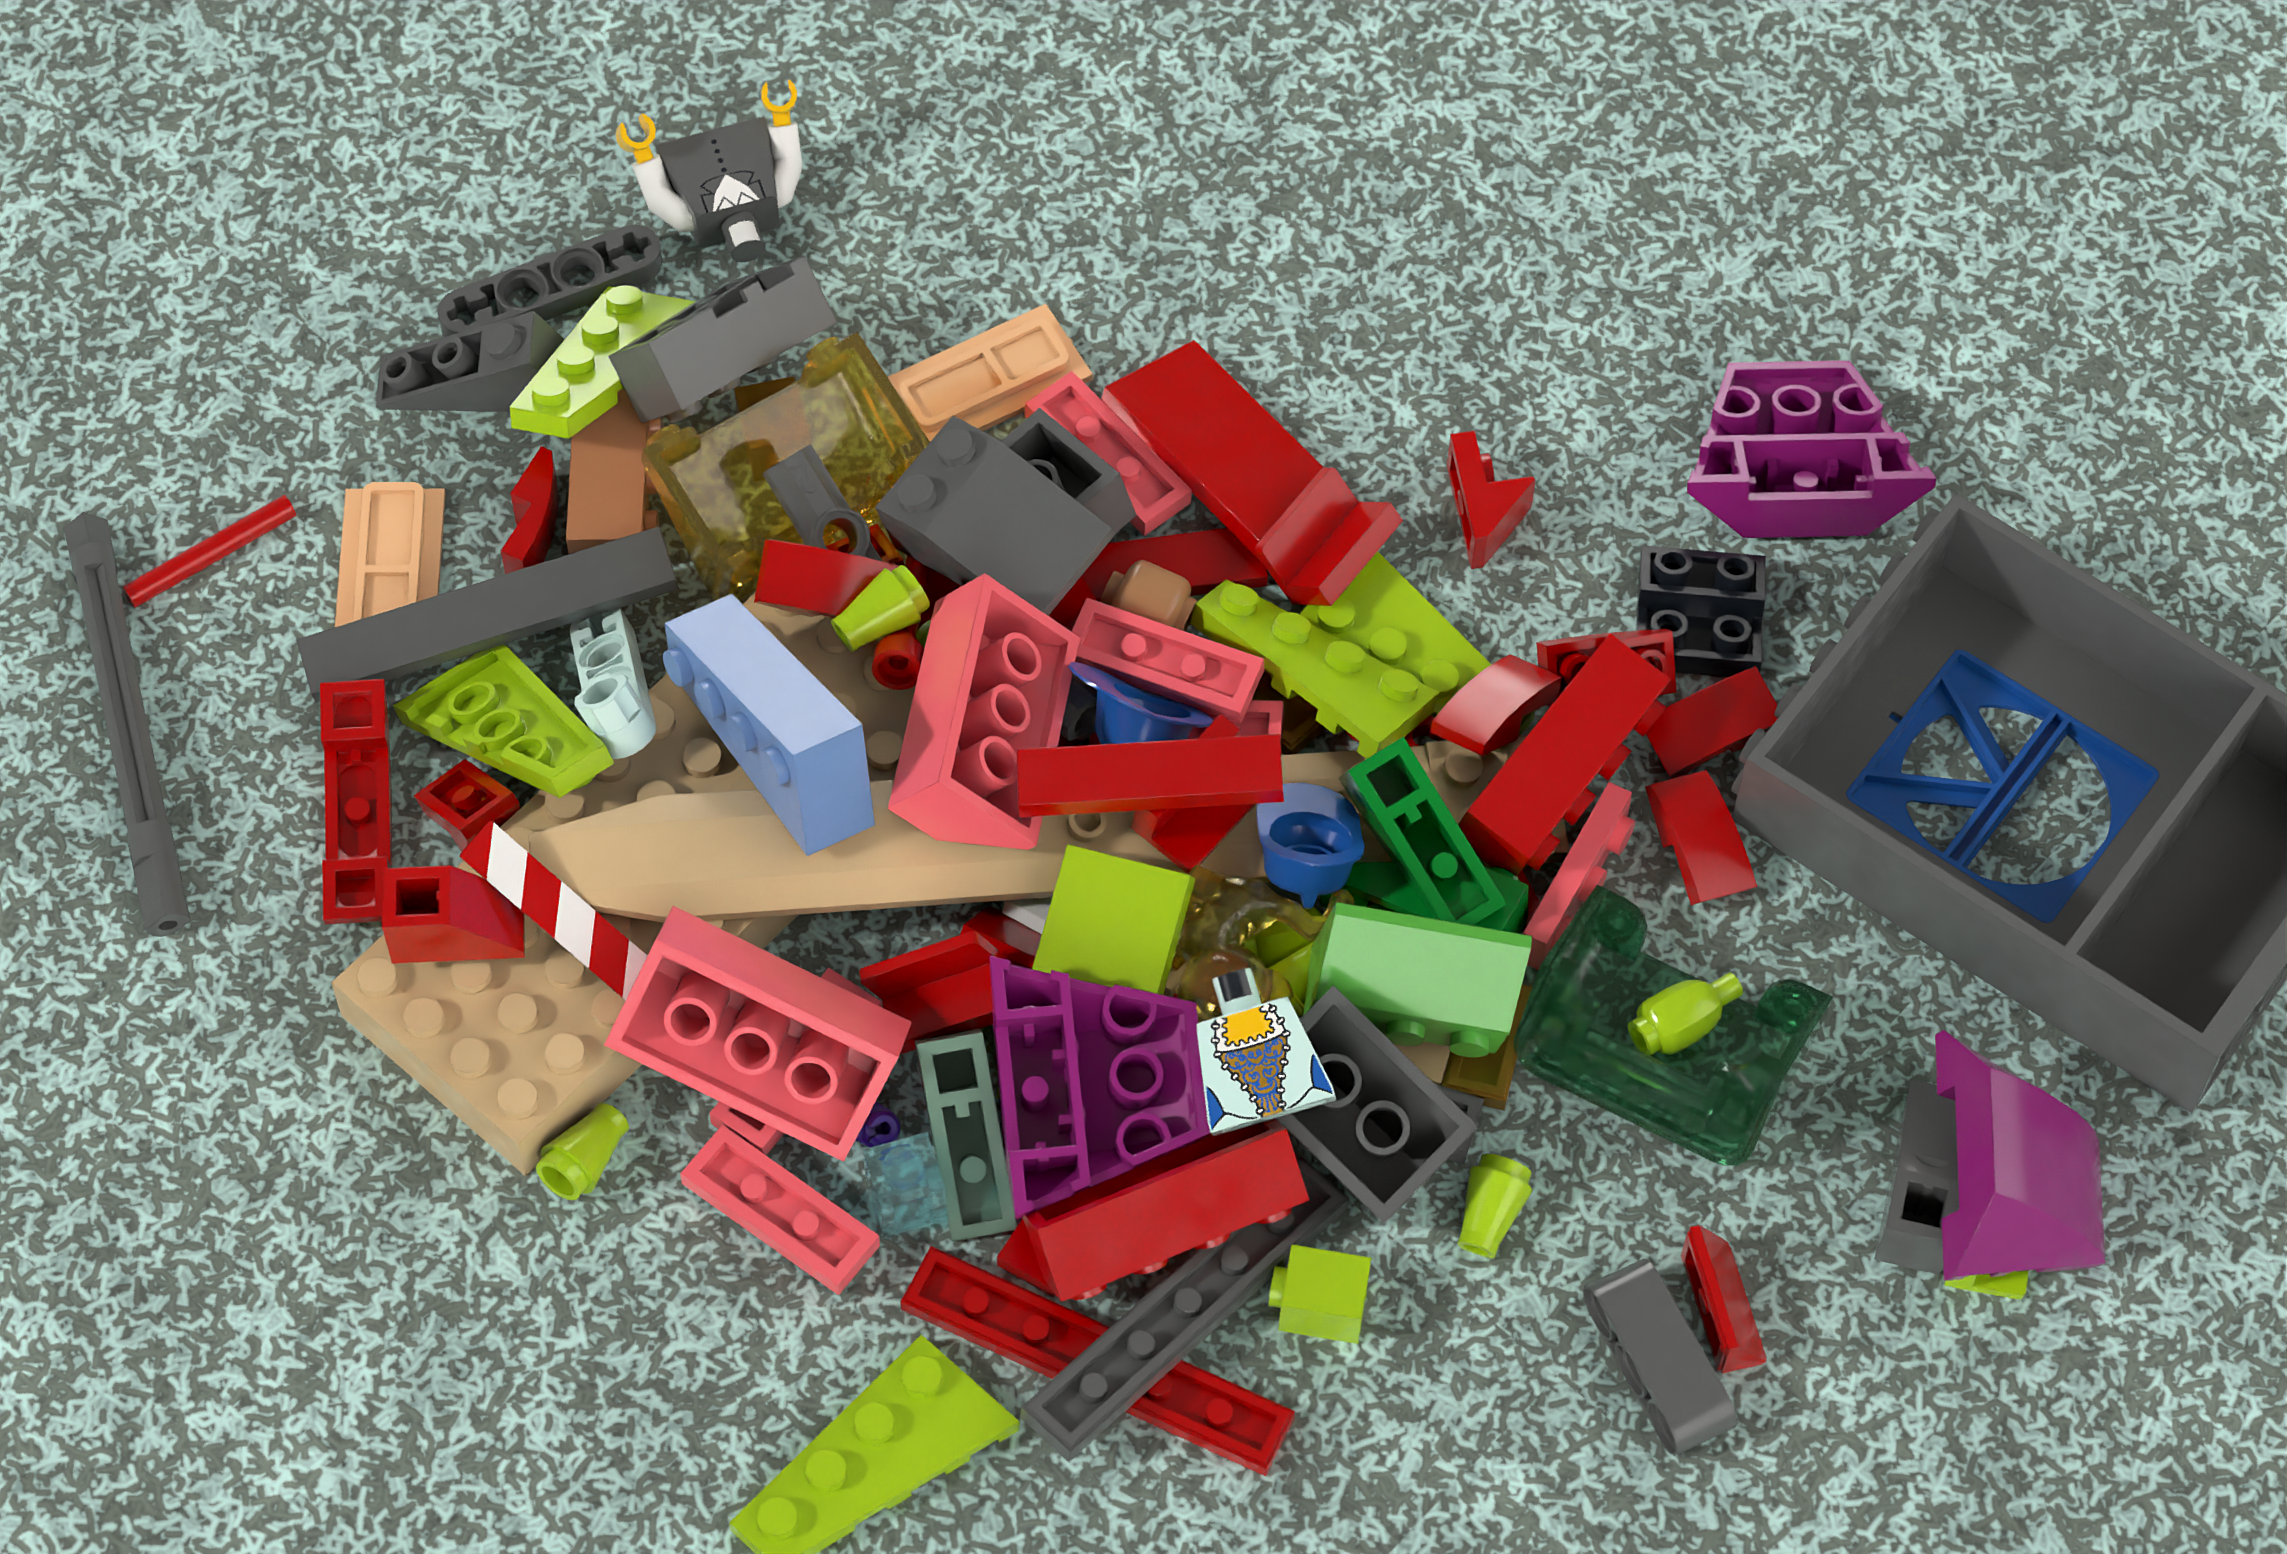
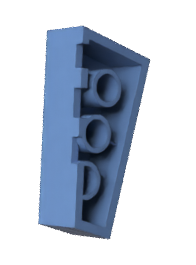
[663,594,875,856]

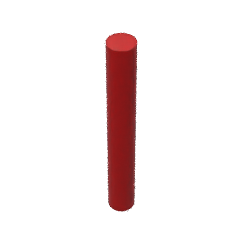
[122,495,297,608]

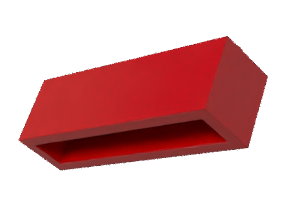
[1458,633,1671,877]
[1023,1118,1309,1302]

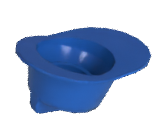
[1068,662,1213,744]
[1256,783,1365,909]

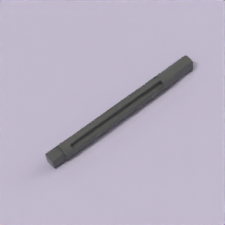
[64,512,191,937]

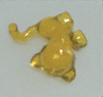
[1170,865,1355,1023]

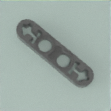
[437,224,663,337]

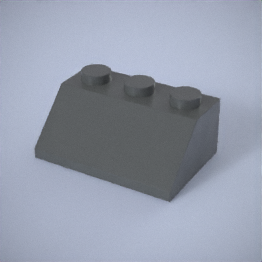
[1276,986,1478,1225]

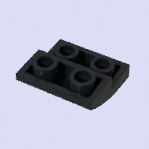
[1635,545,1766,677]

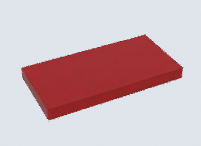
[1101,340,1324,561]

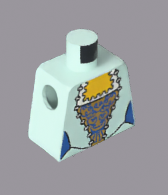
[1196,968,1336,1137]

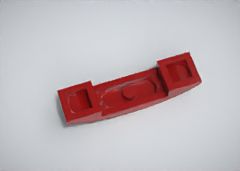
[320,679,392,925]

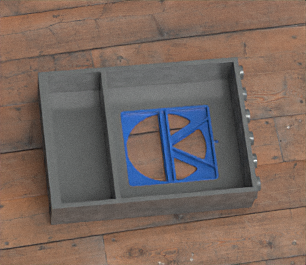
[1731,493,2287,1114]

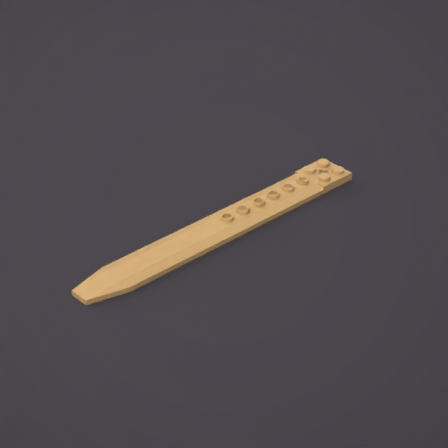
[528,736,1569,923]

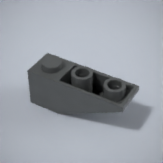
[375,311,565,412]
[1874,1079,1959,1275]

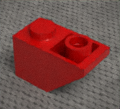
[382,865,525,964]

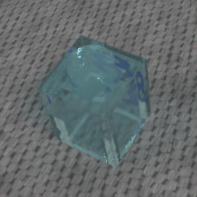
[862,1132,948,1240]

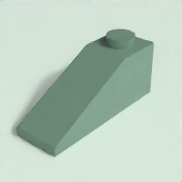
[914,1029,1017,1242]

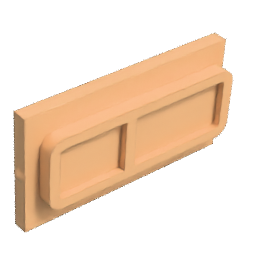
[886,304,1093,445]
[335,482,446,627]

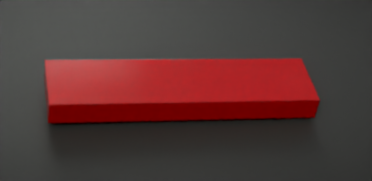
[1017,734,1284,817]

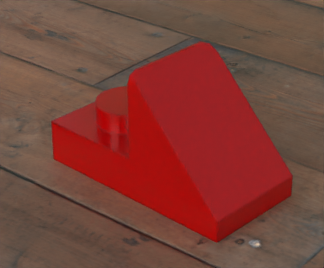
[1447,431,1536,569]
[414,759,520,852]

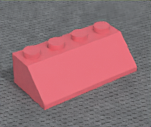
[888,573,1080,850]
[604,906,912,1162]

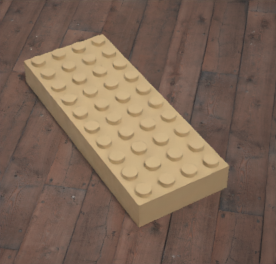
[331,592,916,1176]

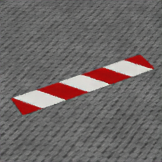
[459,821,647,1001]

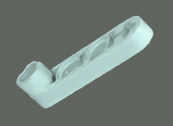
[570,608,656,759]

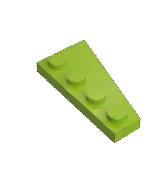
[510,286,696,439]
[1300,551,1535,736]
[1190,579,1439,759]
[393,644,614,798]
[729,1334,1020,1554]

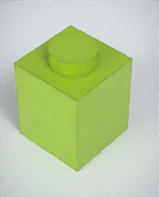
[1268,1244,1372,1344]

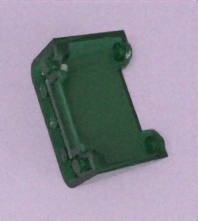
[1513,885,1833,1166]

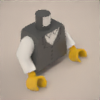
[615,79,803,262]

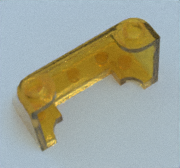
[641,332,930,601]

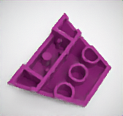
[1687,360,1937,538]
[989,956,1211,1220]
[1935,1030,2105,1281]

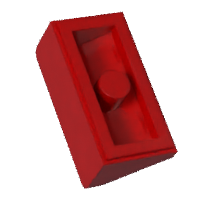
[1681,1225,1767,1374]

